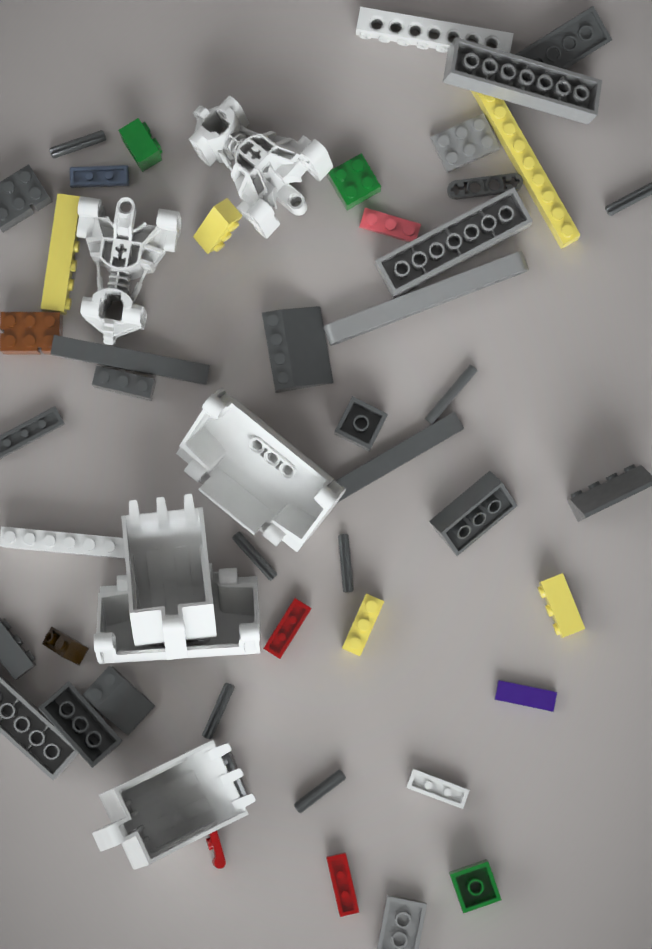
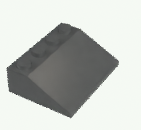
[262,306,333,393]
[568,464,652,522]

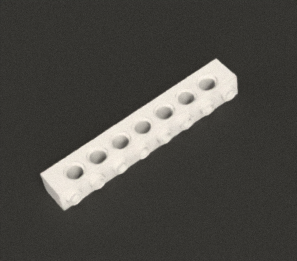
[356,7,514,53]

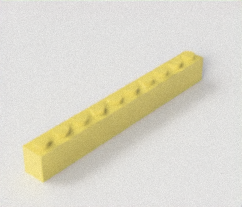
[470,90,580,249]

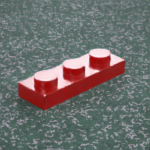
[263,598,312,659]
[326,852,360,917]

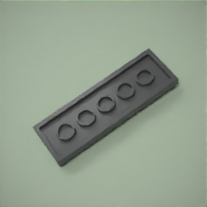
[515,6,612,69]

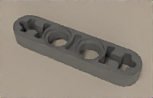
[447,173,523,200]

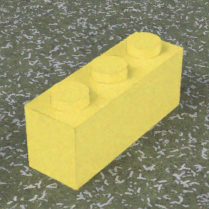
[193,198,242,254]
[537,573,585,638]
[342,593,384,656]

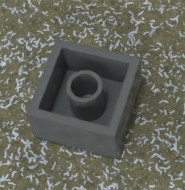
[334,396,388,452]

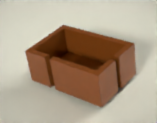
[0,312,63,355]

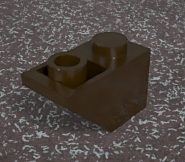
[42,627,89,666]

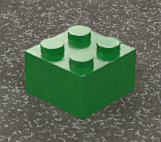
[118,118,163,172]
[328,153,381,210]
[449,859,502,914]

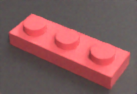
[359,208,421,242]

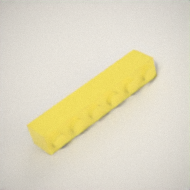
[40,193,80,315]

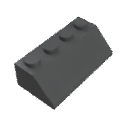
[429,471,517,556]
[38,681,122,768]

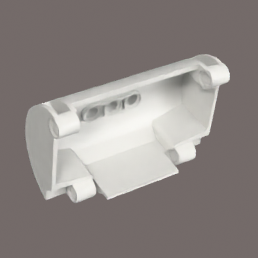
[176,388,346,552]
[94,563,261,664]

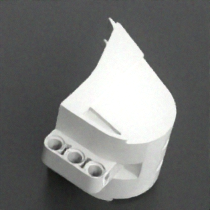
[121,494,217,660]
[92,740,256,870]

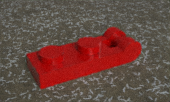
[206,830,226,869]

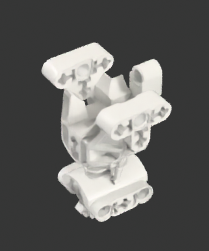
[189,95,333,239]
[77,196,182,346]

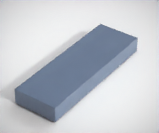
[70,165,129,188]

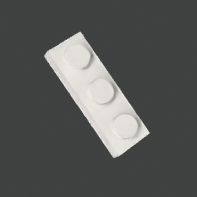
[406,769,470,809]

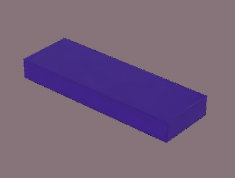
[494,680,557,712]

